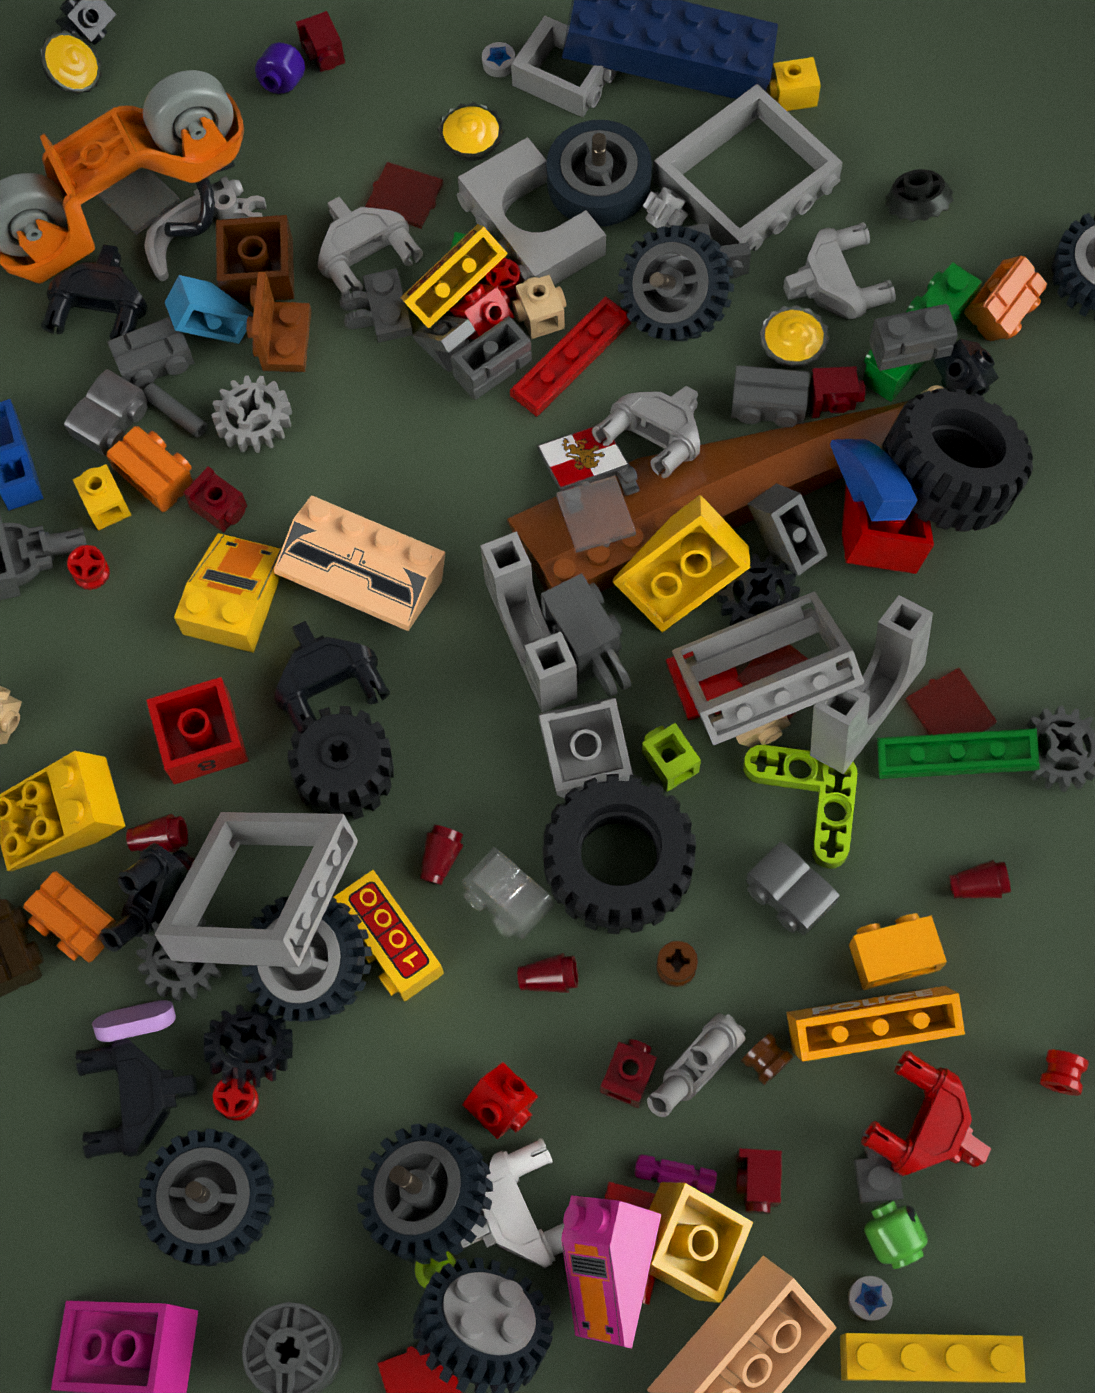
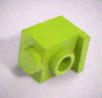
[642,723,701,792]

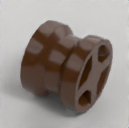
[656,941,698,987]
[741,1033,793,1085]

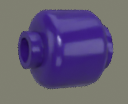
[255,42,305,95]

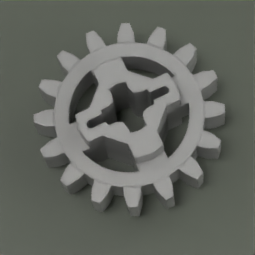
[211,376,292,453]

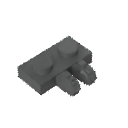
[339,268,413,343]

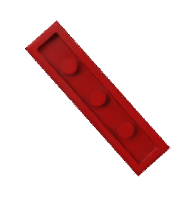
[510,296,632,417]

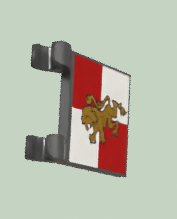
[537,425,640,515]

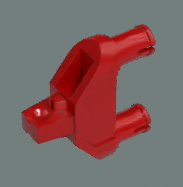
[861,1050,991,1177]

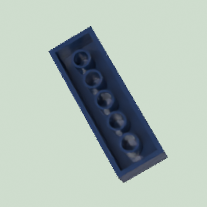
[562,0,778,99]

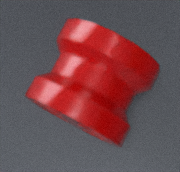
[485,258,521,302]
[67,545,110,590]
[1039,1049,1089,1096]
[213,1078,259,1122]

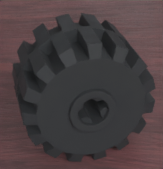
[288,706,394,820]

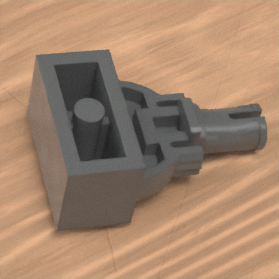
[0,516,87,600]

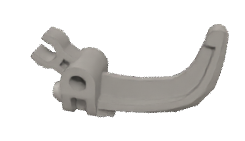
[144,176,267,281]

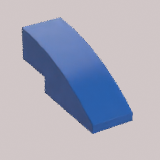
[0,398,44,511]
[830,439,918,521]

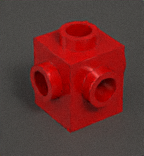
[450,284,514,340]
[462,1062,539,1140]

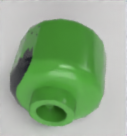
[864,1200,928,1269]

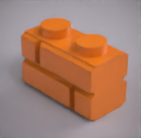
[964,255,1047,341]
[106,426,193,512]
[23,871,116,963]

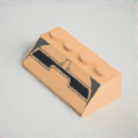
[274,495,446,631]

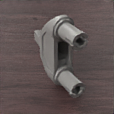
[318,196,423,296]
[783,222,896,319]
[592,386,700,478]
[647,1013,746,1117]

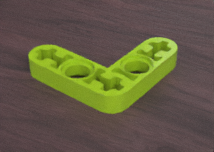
[743,745,858,869]

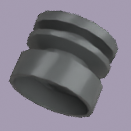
[242,1302,343,1393]

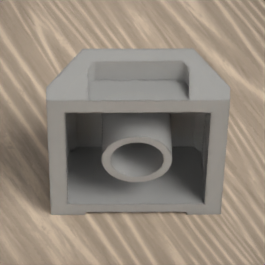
[537,697,633,799]

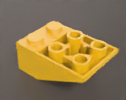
[0,751,126,871]

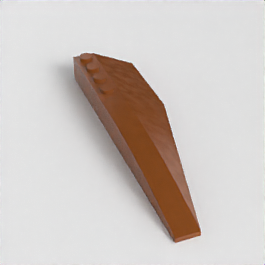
[507,401,908,592]

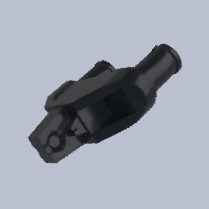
[41,244,148,340]
[274,620,390,733]
[100,843,195,952]
[76,1038,198,1159]

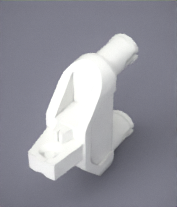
[460,1137,564,1268]

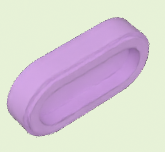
[92,1000,176,1042]

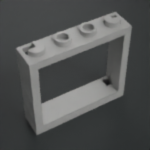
[653,84,843,252]
[672,591,865,746]
[154,812,358,968]

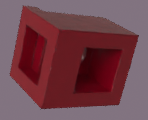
[296,11,345,72]
[809,366,865,418]
[183,466,248,533]
[600,1039,657,1108]
[736,1148,782,1214]

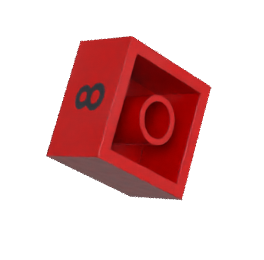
[146,677,249,785]

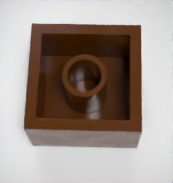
[216,215,295,303]

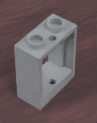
[511,16,617,117]

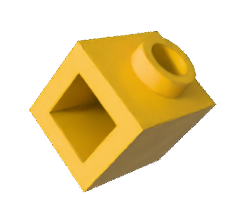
[767,57,821,111]
[72,464,132,531]

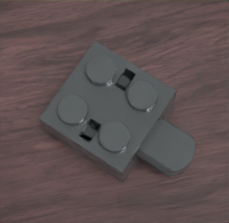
[541,573,631,697]

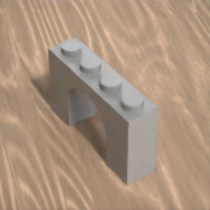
[457,137,606,285]
[480,532,577,712]
[810,595,933,774]

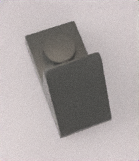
[412,315,475,372]

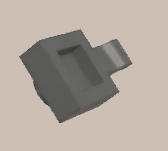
[854,1128,904,1204]

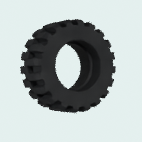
[882,388,1033,532]
[542,774,696,934]

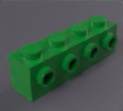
[863,262,982,402]

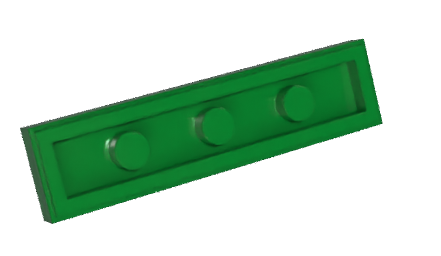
[877,728,1040,779]

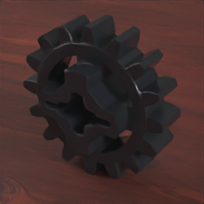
[717,554,800,626]
[204,1004,293,1089]

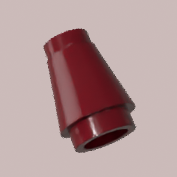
[126,814,188,852]
[420,824,464,886]
[949,859,1011,899]
[517,953,579,993]

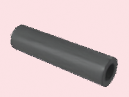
[143,383,208,438]

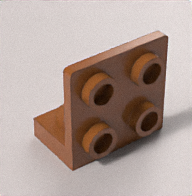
[247,272,312,372]

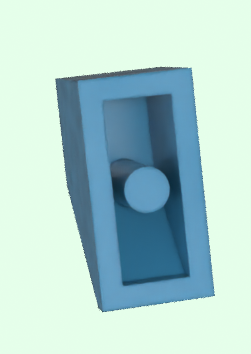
[165,275,253,344]

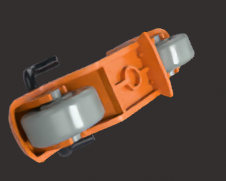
[0,70,244,284]

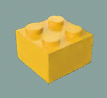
[648,1182,753,1303]

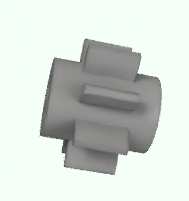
[643,187,688,228]

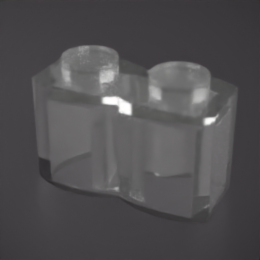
[462,847,554,940]

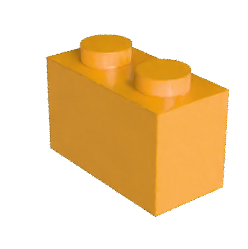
[849,913,947,990]

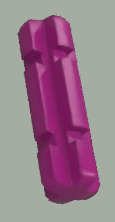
[634,1154,717,1194]

